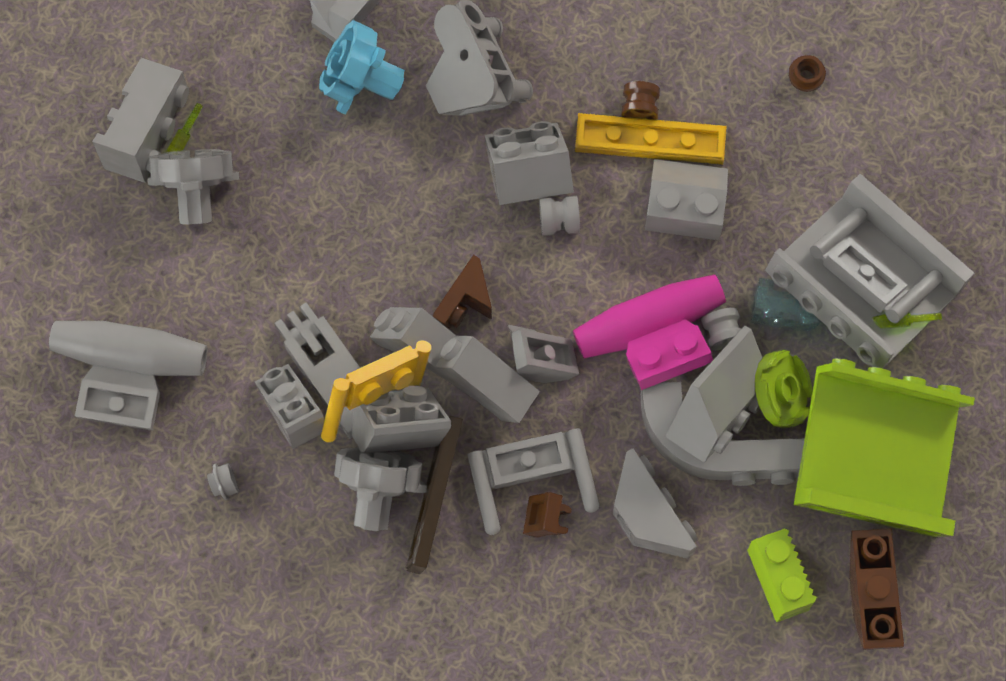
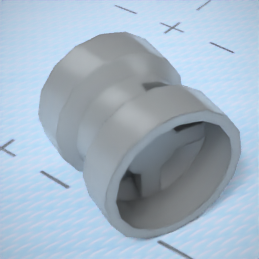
[539,196,580,236]

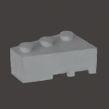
[92,58,189,183]

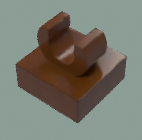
[523,492,572,537]

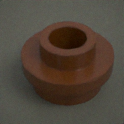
[788,55,826,92]

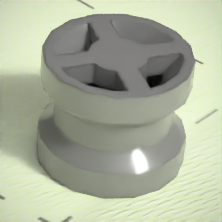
[701,308,742,351]

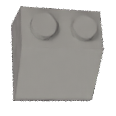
[645,159,728,240]

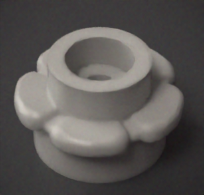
[207,463,239,500]

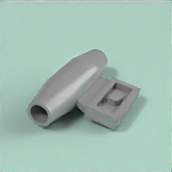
[49,321,208,431]

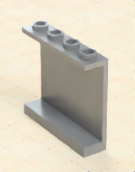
[765,174,975,369]

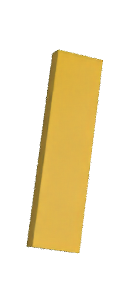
[575,113,726,165]

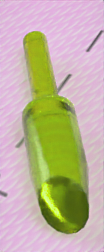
[166,103,203,152]
[871,312,942,329]

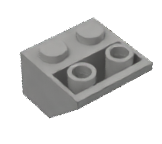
[485,121,574,205]
[352,386,451,453]

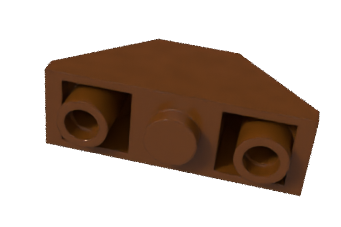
[849,528,904,650]

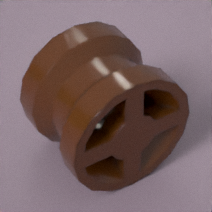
[621,81,660,120]

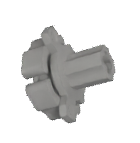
[148,149,239,224]
[334,447,427,531]

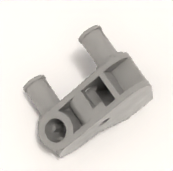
[425,0,533,116]

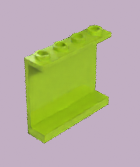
[794,358,975,537]

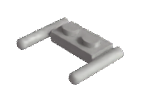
[810,208,943,323]
[467,428,600,535]

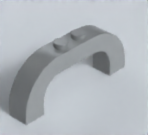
[640,382,805,486]

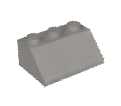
[665,326,762,463]

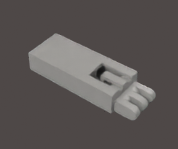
[274,302,360,439]

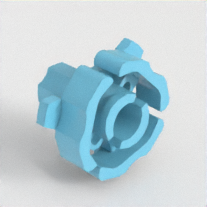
[319,20,405,115]

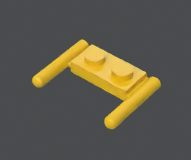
[321,340,431,443]

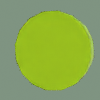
[755,350,812,428]

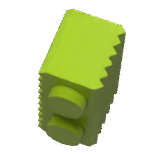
[747,528,817,622]

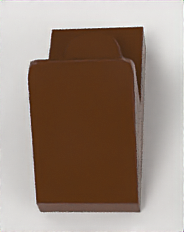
[432,254,492,330]

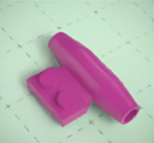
[573,274,726,390]

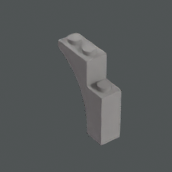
[369,307,540,423]

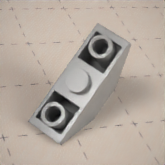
[254,364,324,449]
[613,448,698,558]

